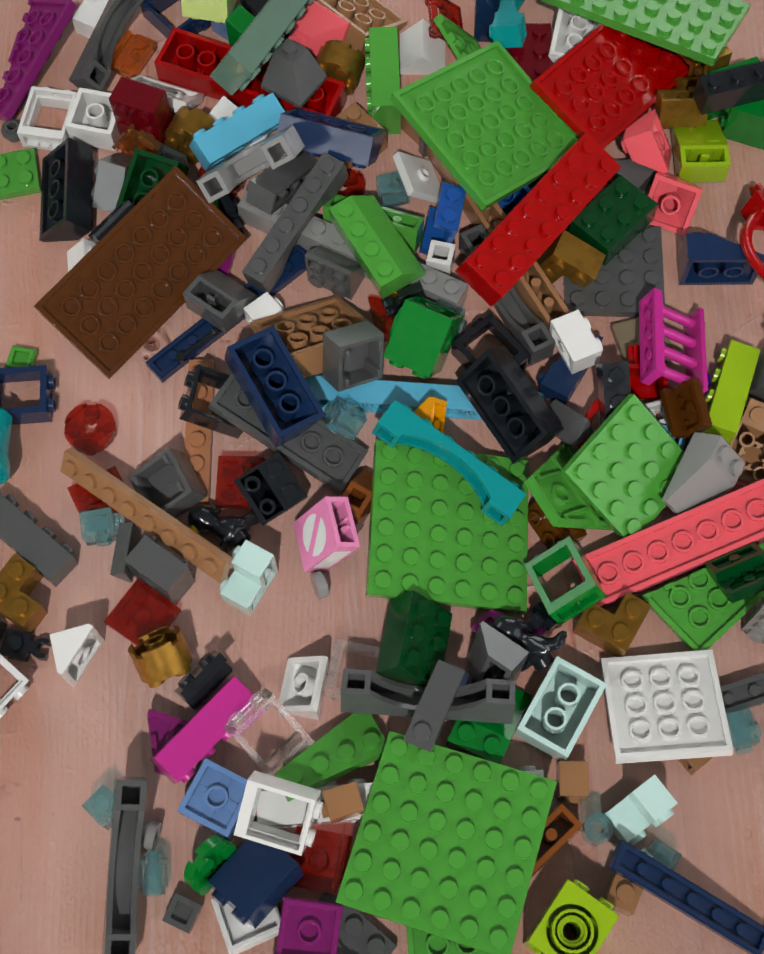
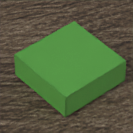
[5,345,38,368]

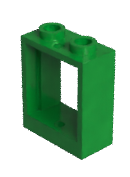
[524,536,607,625]

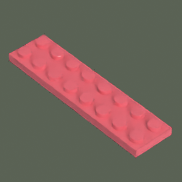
[572,479,764,608]

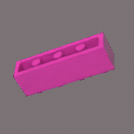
[150,676,258,784]

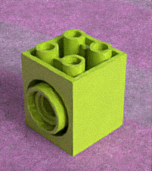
[523,879,619,954]

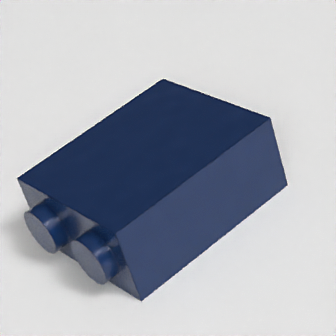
[208,839,304,929]

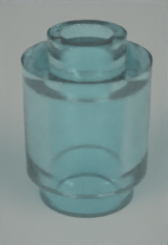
[581,813,614,846]
[138,852,168,896]

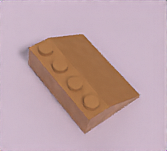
[305,0,408,58]
[250,295,367,378]

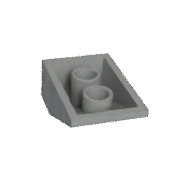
[662,432,745,516]

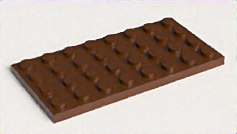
[33,166,247,379]

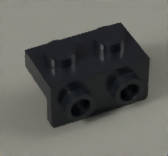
[175,651,232,710]

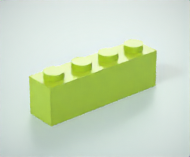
[702,339,761,444]

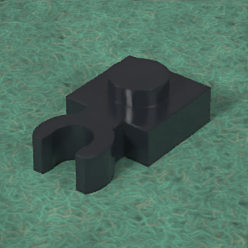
[219,194,244,234]
[381,282,427,317]
[0,629,51,662]

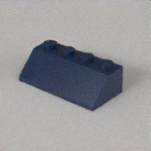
[278,107,387,169]
[224,325,326,448]

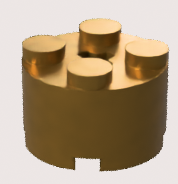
[316,40,364,95]
[164,106,215,164]
[128,625,193,688]

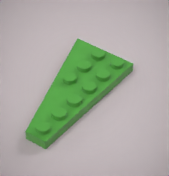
[640,543,764,651]

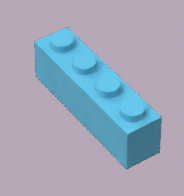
[189,92,285,171]

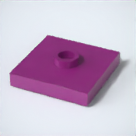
[275,897,343,954]

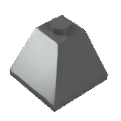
[261,38,327,109]

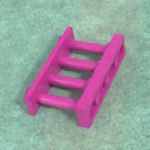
[639,288,708,393]

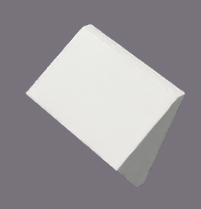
[399,19,445,75]
[49,624,104,687]
[277,656,330,720]

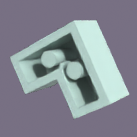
[220,540,278,616]
[601,774,678,845]

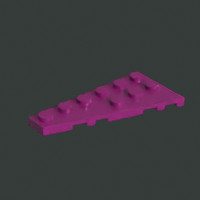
[0,0,77,121]

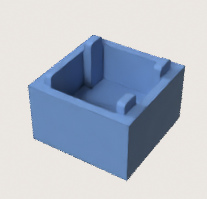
[177,758,247,841]

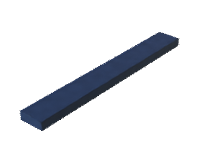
[145,244,307,383]

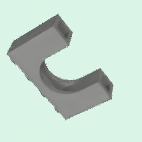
[196,124,305,203]

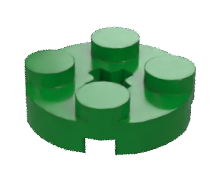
[184,835,236,896]

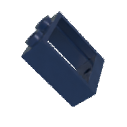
[140,0,211,38]
[0,365,56,425]

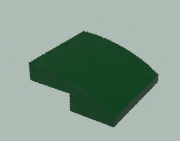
[704,542,764,604]

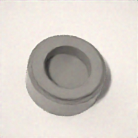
[310,571,329,599]

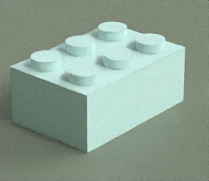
[514,656,607,761]

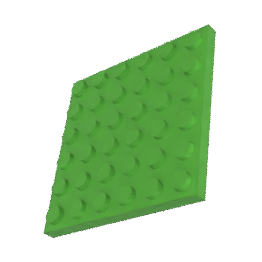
[390,40,580,211]
[365,439,529,614]
[336,731,557,954]

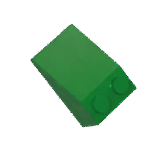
[446,688,532,764]

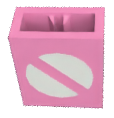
[293,496,360,572]

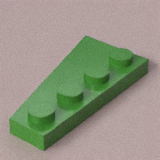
[275,713,387,802]

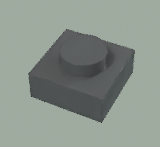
[162,893,203,934]

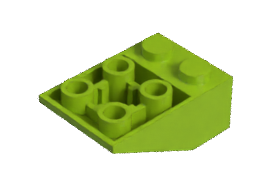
[671,120,731,183]

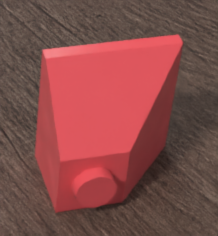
[288,0,351,60]
[621,109,672,174]
[648,171,703,236]

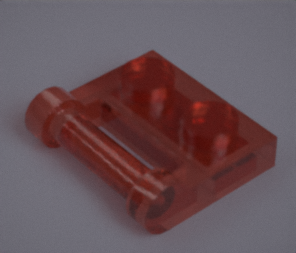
[425,0,463,43]
[215,456,266,510]

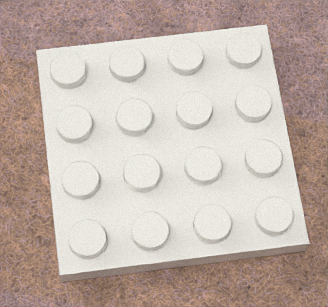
[601,649,733,764]

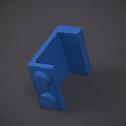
[419,182,466,255]

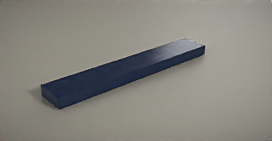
[607,840,764,954]

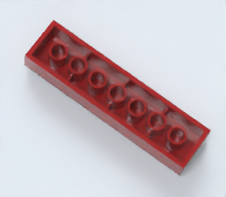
[154,27,347,117]
[455,131,621,306]

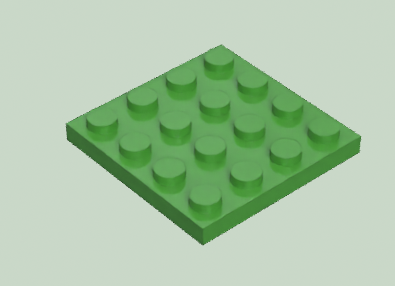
[560,394,684,539]

